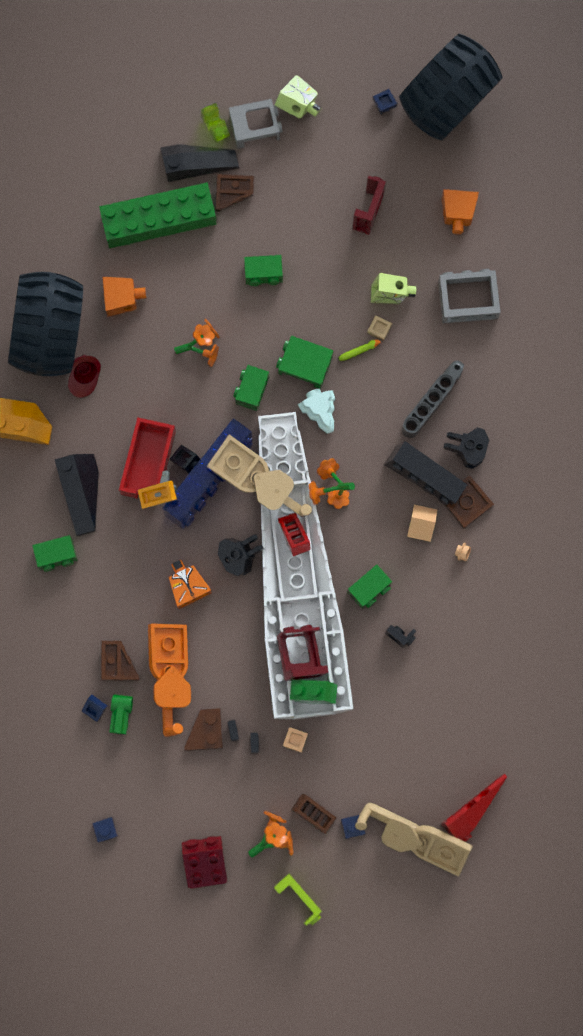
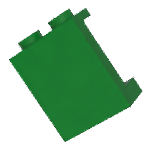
[276,336,334,390]

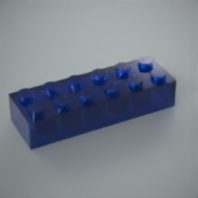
[162,418,253,529]

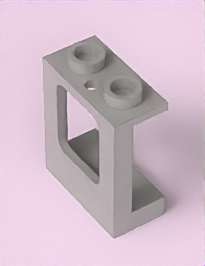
[229,99,282,149]

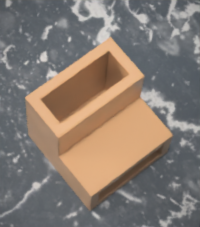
[407,504,437,542]

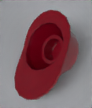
[68,354,101,398]

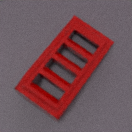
[278,513,311,556]

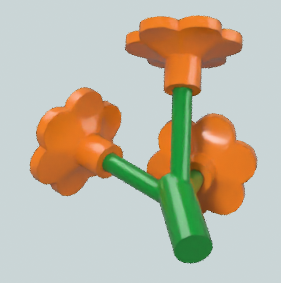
[174,319,220,367]
[309,458,355,509]
[248,811,293,858]

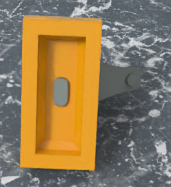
[138,470,177,509]

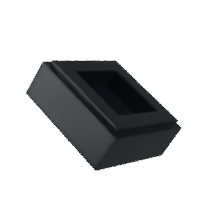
[228,720,239,742]
[250,733,259,754]

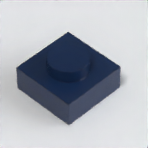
[373,89,397,114]
[82,695,108,722]
[341,815,365,839]
[93,817,118,843]

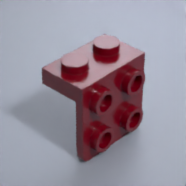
[182,836,227,889]

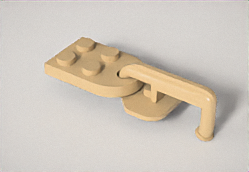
[206,435,312,517]
[355,803,472,877]

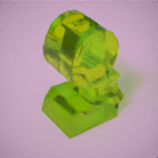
[201,103,230,142]

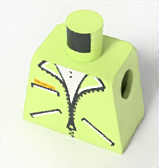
[275,75,321,118]
[371,273,416,304]

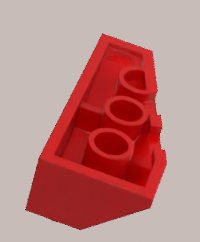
[441,774,507,842]

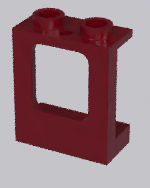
[352,176,386,235]
[276,625,328,681]

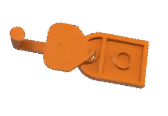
[148,624,191,737]

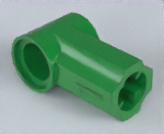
[109,694,133,735]

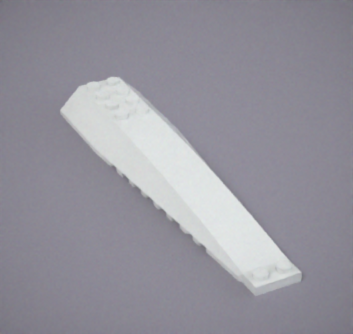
[258,412,353,719]

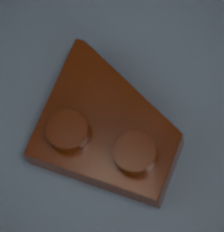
[216,174,254,211]
[101,641,139,681]
[184,708,223,751]

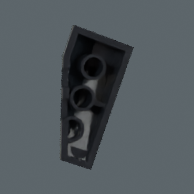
[160,144,239,182]
[54,454,99,536]

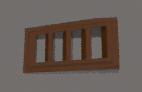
[291,794,336,834]

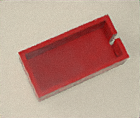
[119,417,176,499]

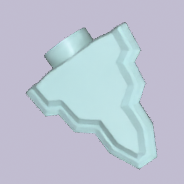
[298,389,335,434]

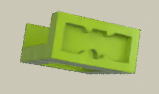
[274,874,322,925]

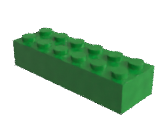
[99,182,217,249]

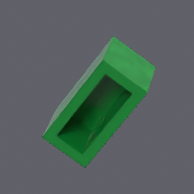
[244,255,283,286]
[233,365,269,411]
[32,535,78,572]
[347,564,392,609]
[289,680,338,704]

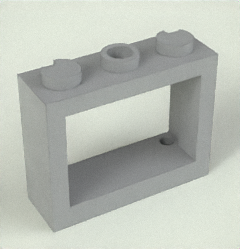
[438,269,500,323]

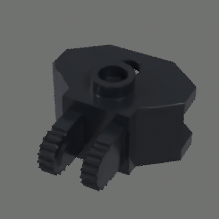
[443,427,489,469]
[218,534,264,576]

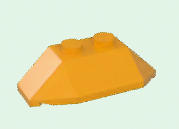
[0,398,52,445]

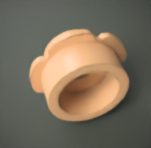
[455,543,471,561]

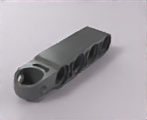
[402,360,464,438]

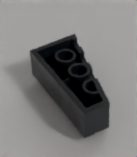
[384,441,468,506]

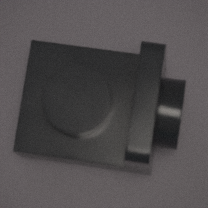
[170,445,204,477]
[385,625,416,648]

